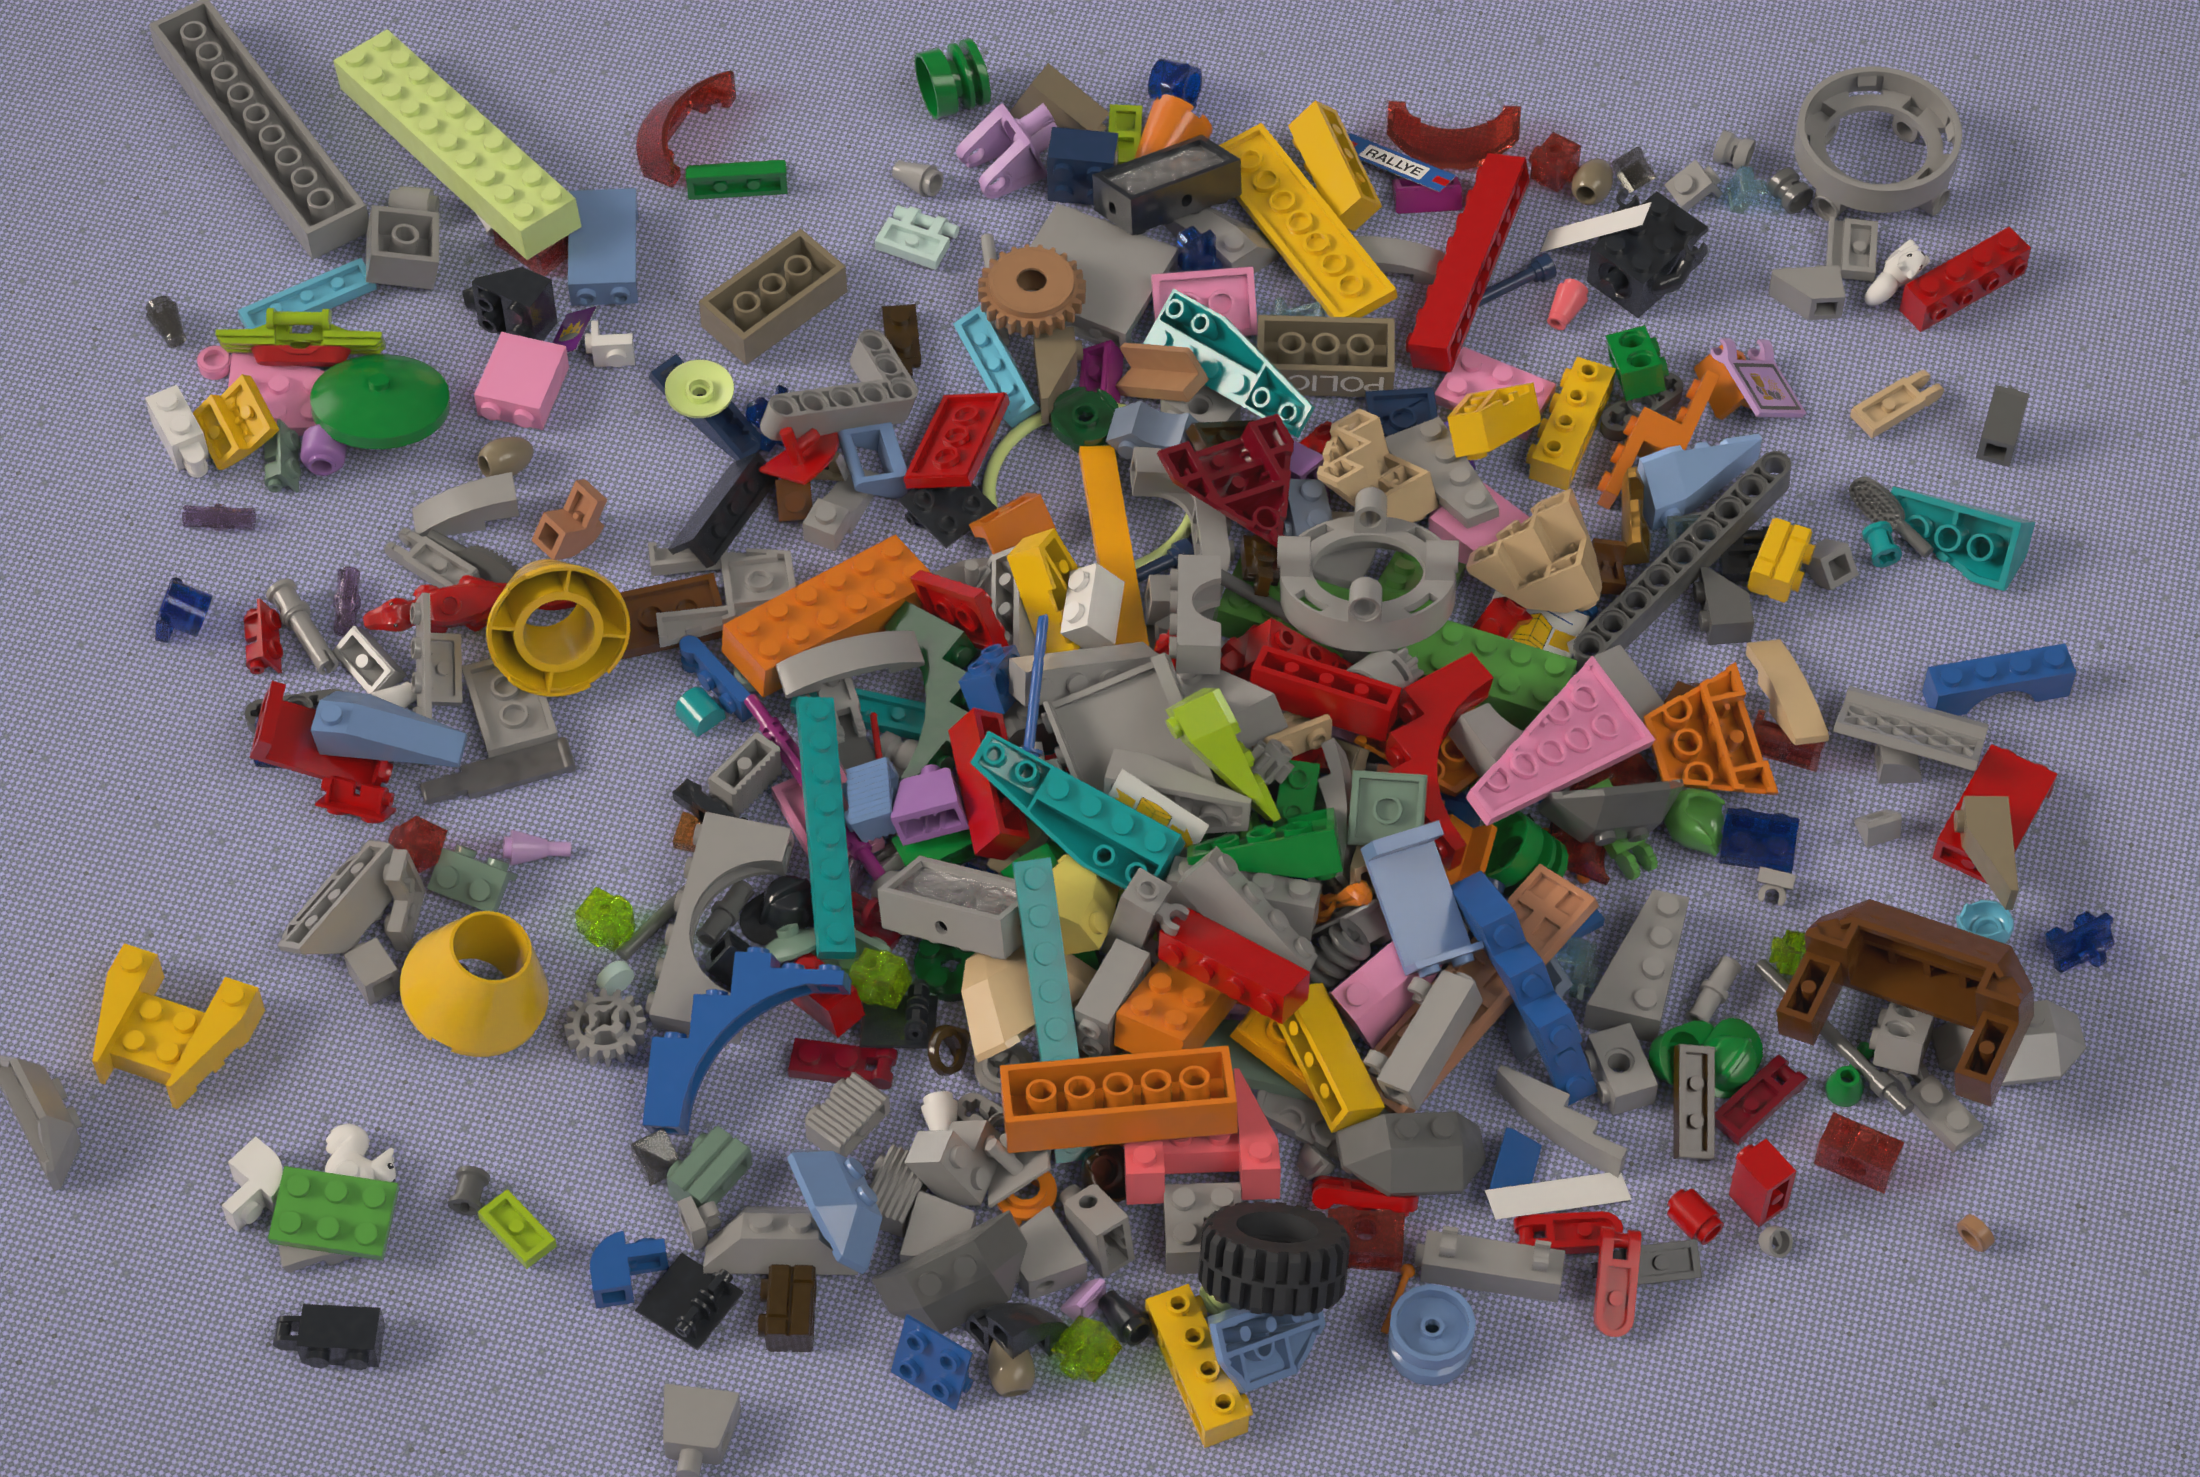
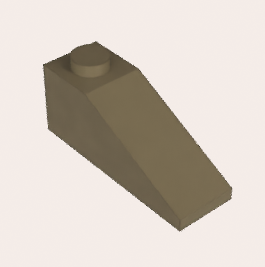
[1033,327,1083,424]
[1954,796,2019,910]

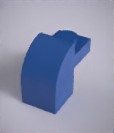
[590,1231,669,1309]

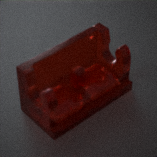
[1753,709,1829,772]

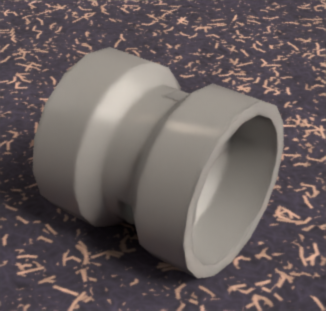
[1713,130,1756,172]

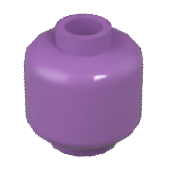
[300,424,347,476]

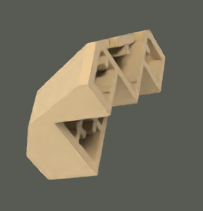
[1317,408,1439,523]
[1466,488,1602,613]
[961,944,1097,1063]

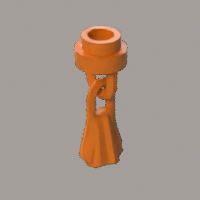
[1316,880,1373,925]

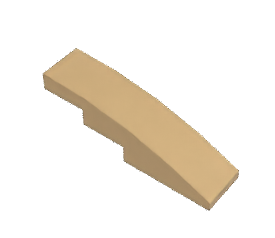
[1746,639,1829,745]

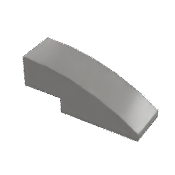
[412,472,519,537]

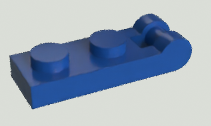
[679,635,753,723]

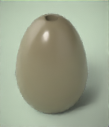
[1571,158,1613,205]
[478,437,534,477]
[988,1339,1035,1397]

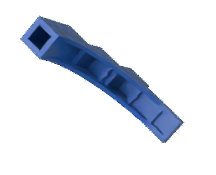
[1450,871,1598,1106]
[642,947,852,1135]

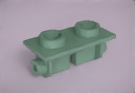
[264,419,301,493]

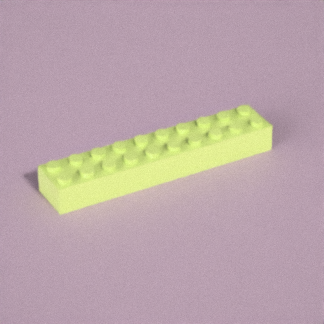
[333,29,582,260]

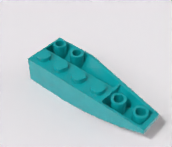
[1143,288,1315,438]
[970,731,1186,890]

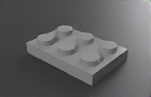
[462,659,558,758]

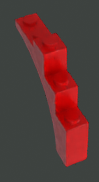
[1384,652,1494,871]

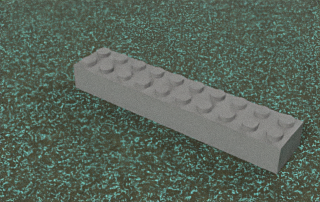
[149,0,369,260]

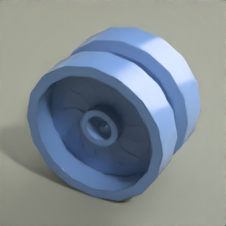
[1387,1284,1476,1386]

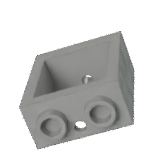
[1074,938,1151,1057]

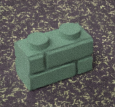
[667,1125,753,1209]

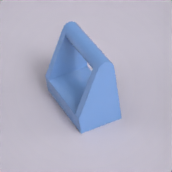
[838,422,907,499]

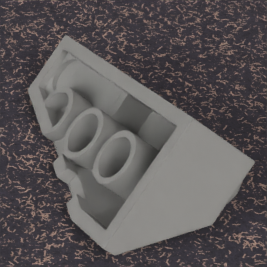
[1164,207,1281,274]

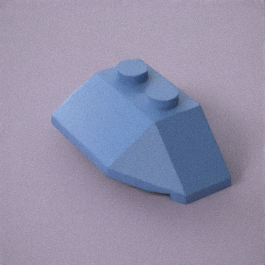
[787,1149,883,1274]
[1207,1308,1326,1393]

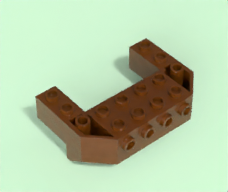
[1776,899,2034,1107]

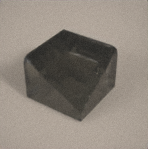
[1611,146,1656,193]
[630,1128,679,1186]

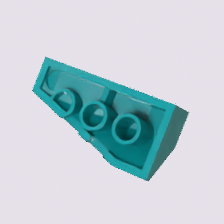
[1891,486,2036,591]

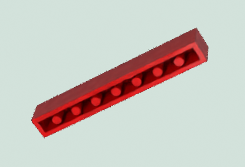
[1406,153,1530,372]

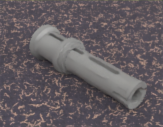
[266,578,339,675]

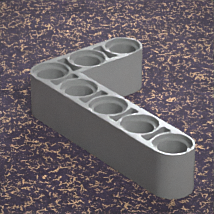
[760,329,918,441]

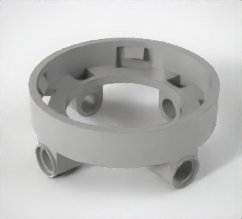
[1794,66,1962,221]
[1277,487,1459,652]

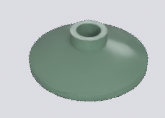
[764,923,816,962]

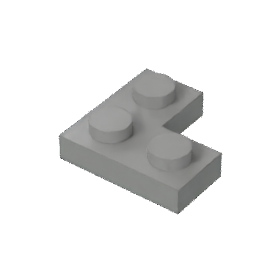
[383,849,426,952]

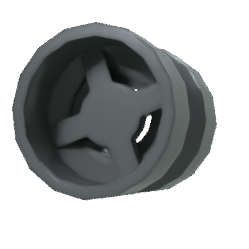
[1767,167,1814,214]

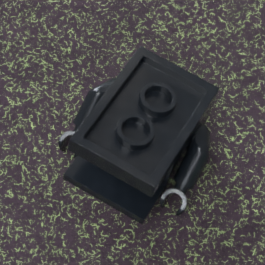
[1587,188,1708,318]

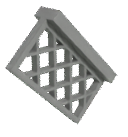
[1833,686,1989,771]

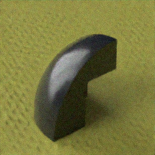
[965,1302,1074,1359]

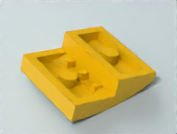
[193,374,280,470]

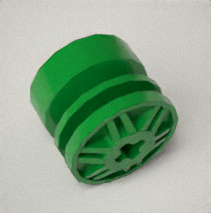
[914,38,991,120]
[1484,811,1569,898]

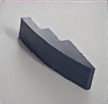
[649,354,769,461]

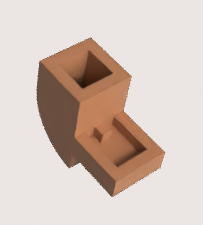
[531,479,608,560]

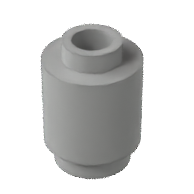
[388,186,440,212]

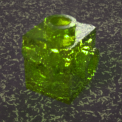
[575,886,636,952]
[849,947,912,1009]
[1051,1315,1123,1383]

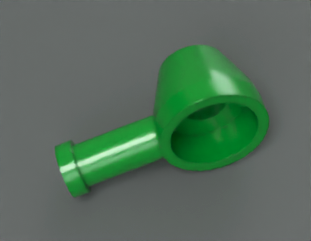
[1825,1042,1875,1107]

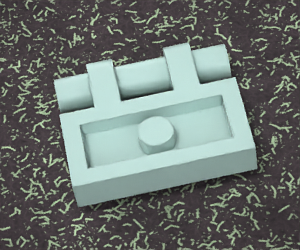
[875,205,960,270]

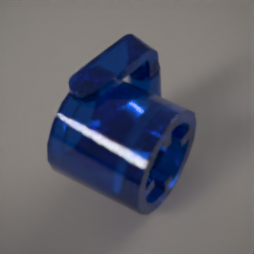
[1148,58,1202,112]
[155,577,213,643]

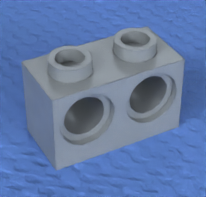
[1869,1002,1936,1075]

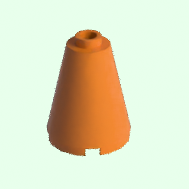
[1134,94,1213,159]

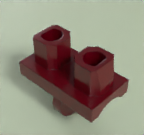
[851,891,903,952]

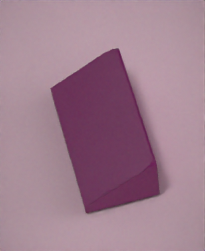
[1392,176,1462,214]
[1079,340,1124,403]

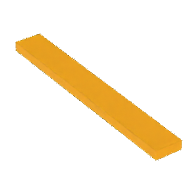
[1079,445,1149,646]

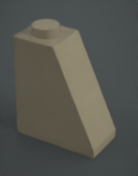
[1010,63,1109,132]

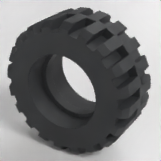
[1198,1201,1350,1316]

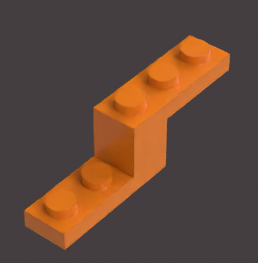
[1597,370,1720,510]

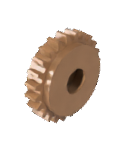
[978,244,1086,338]

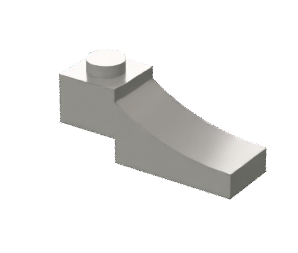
[802,468,879,551]

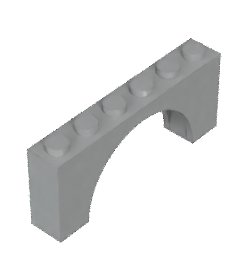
[1448,645,1665,778]
[646,812,795,1045]

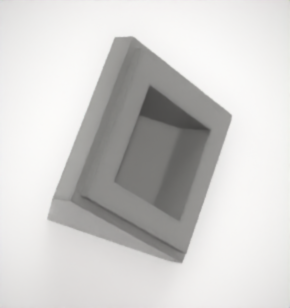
[1854,809,1902,848]

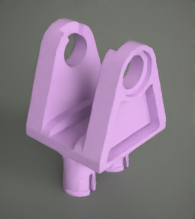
[956,103,1057,199]

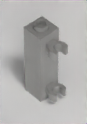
[1101,868,1190,969]
[1363,969,1483,1111]
[1414,1226,1565,1303]

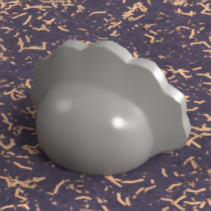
[1297,1144,1335,1180]

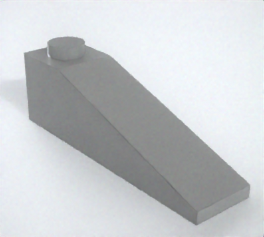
[1104,748,1252,833]

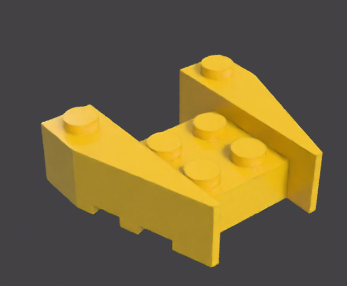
[92,943,265,1109]

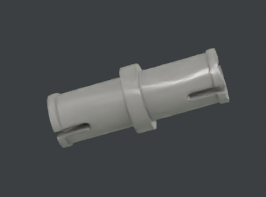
[1686,956,1742,1023]

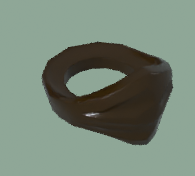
[928,1025,970,1076]

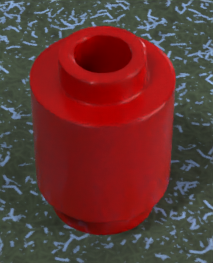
[1667,1188,1724,1245]

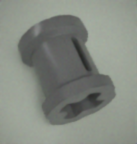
[448,1165,490,1216]

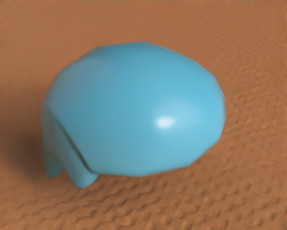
[1956,900,2014,944]

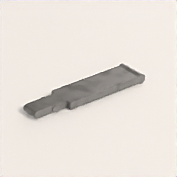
[420,737,576,805]

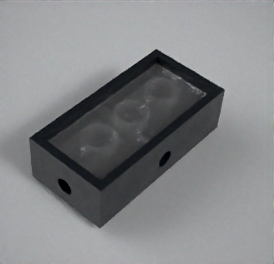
[1092,135,1242,236]

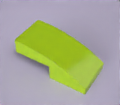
[1108,104,1143,164]

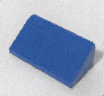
[1487,1127,1542,1204]

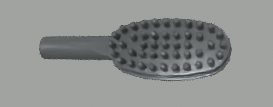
[1849,476,1934,558]
[427,530,519,583]

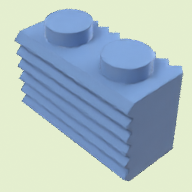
[842,756,899,843]

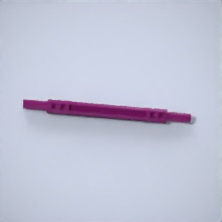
[744,694,886,881]

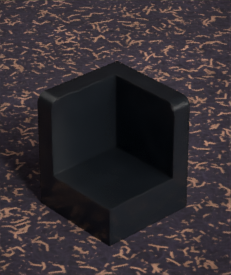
[705,930,752,988]

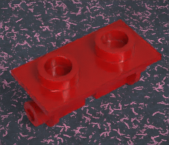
[243,598,284,674]
[315,775,396,824]

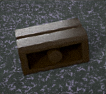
[758,1264,817,1352]

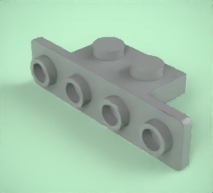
[410,593,462,719]

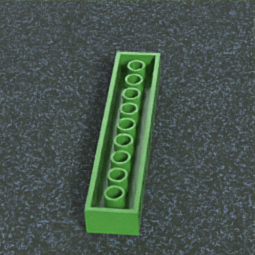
[1216,556,1577,731]

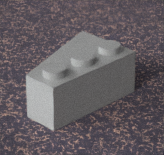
[1177,669,1288,748]

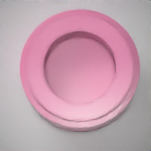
[197,346,231,380]

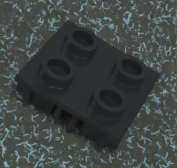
[899,483,997,549]
[859,979,938,1049]
[635,1252,744,1351]

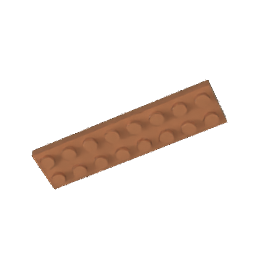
[1362,864,1599,1113]

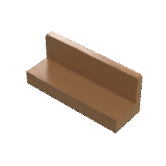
[1115,343,1209,402]

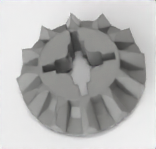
[974,1043,1034,1096]

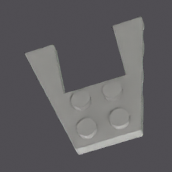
[648,542,796,648]

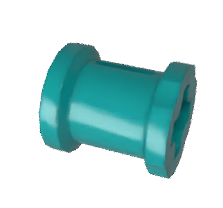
[1862,521,1903,568]

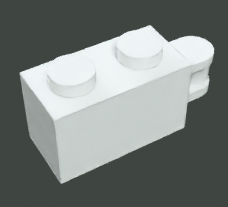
[145,385,210,478]

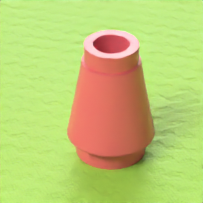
[1547,278,1588,330]

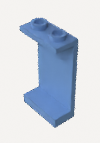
[568,188,639,306]
[1360,820,1484,978]

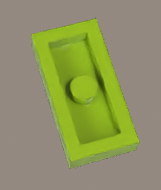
[478,1189,557,1269]

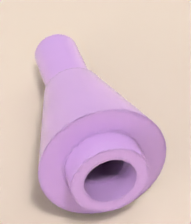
[503,829,571,866]

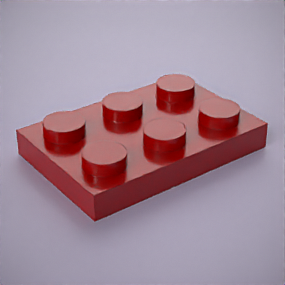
[910,570,1009,650]

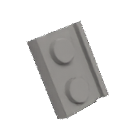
[1825,216,1878,282]

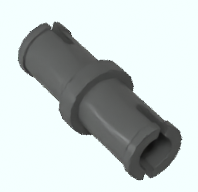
[696,880,755,948]

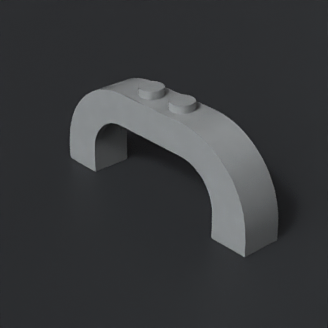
[1129,447,1235,625]

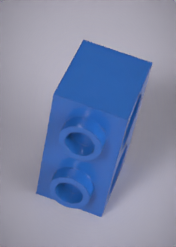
[958,644,1020,714]

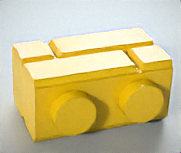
[1747,517,1816,603]

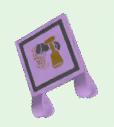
[1711,338,1806,418]

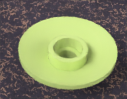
[665,360,734,418]

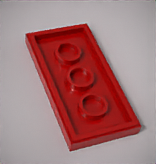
[903,392,1010,489]

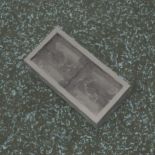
[877,856,1023,959]

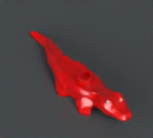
[363,575,576,633]

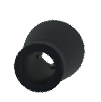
[1098,1290,1152,1346]

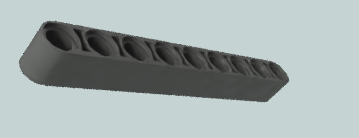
[1573,451,1791,672]

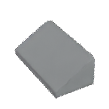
[332,626,407,693]

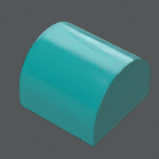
[675,686,726,738]

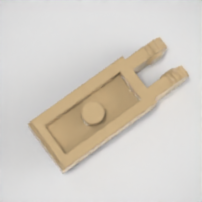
[1850,370,1944,439]

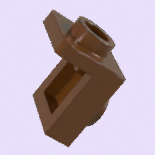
[775,479,813,523]
[1592,538,1627,595]

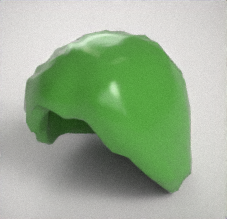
[1664,788,1725,857]

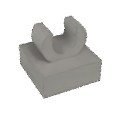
[1757,866,1796,906]
[677,1196,721,1250]

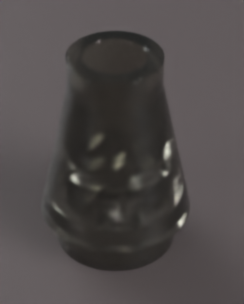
[146,296,187,348]

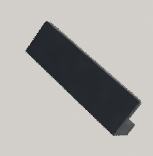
[668,452,779,569]

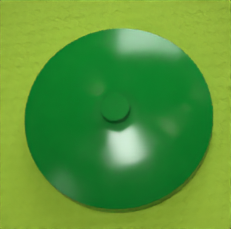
[310,354,450,449]

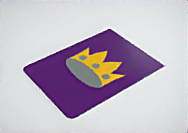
[552,306,597,353]

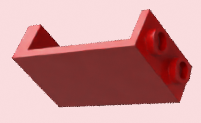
[249,680,393,791]
[1932,744,2058,884]

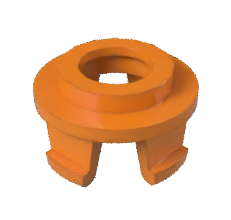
[997,1171,1057,1227]

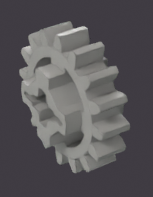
[564,988,647,1067]

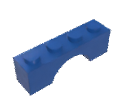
[1922,643,2076,716]

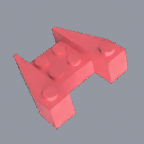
[1124,1068,1281,1205]

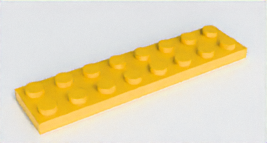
[1219,123,1398,318]

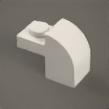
[222,1136,283,1232]

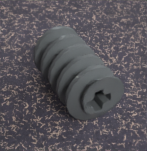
[1309,918,1371,993]

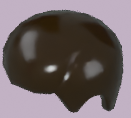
[1080,1144,1126,1202]

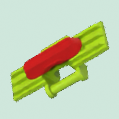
[215,308,386,367]

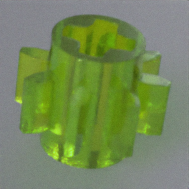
[1769,929,1806,975]

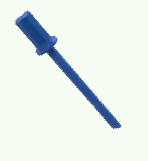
[1020,614,1048,758]

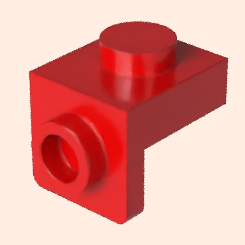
[1472,596,1533,640]

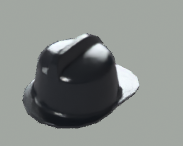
[739,875,814,945]

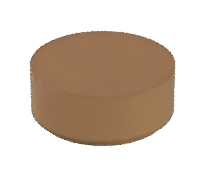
[1957,1214,1995,1252]

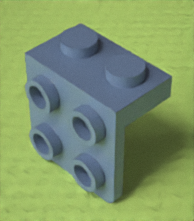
[1283,479,1333,536]

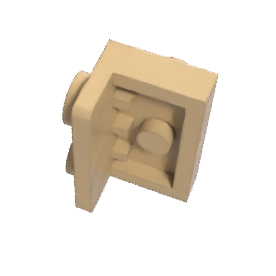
[1253,712,1332,756]

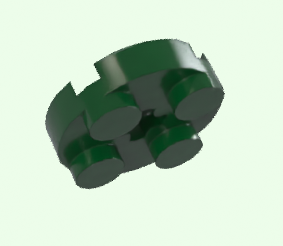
[1051,387,1119,453]
[914,939,976,1002]

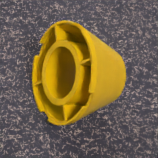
[486,559,630,697]
[400,911,549,1057]

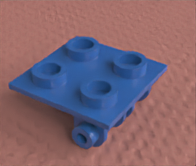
[891,1314,974,1410]

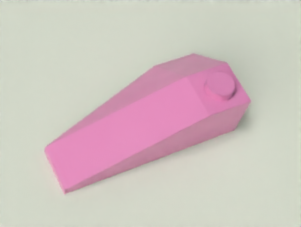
[1328,941,1443,1050]

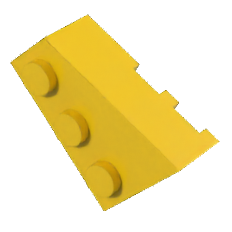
[1447,382,1542,460]
[1007,528,1081,654]

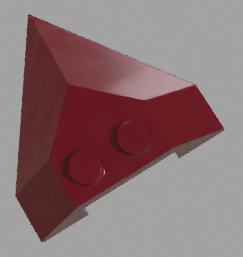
[1157,413,1294,548]

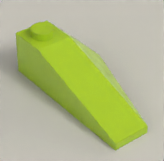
[1165,688,1281,822]

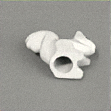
[1864,239,1930,306]
[325,1123,396,1182]

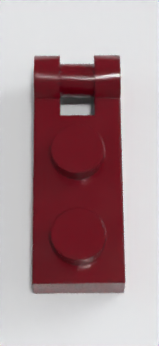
[788,1038,898,1090]
[1715,1054,1809,1146]

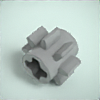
[1251,739,1294,785]

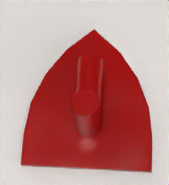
[759,427,839,485]

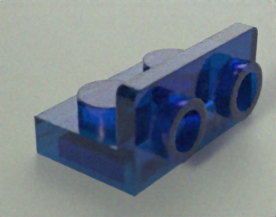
[1719,808,1800,874]

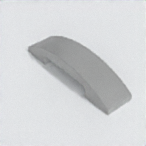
[1355,236,1445,284]
[776,631,925,698]

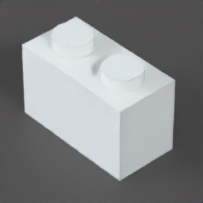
[1060,563,1125,649]

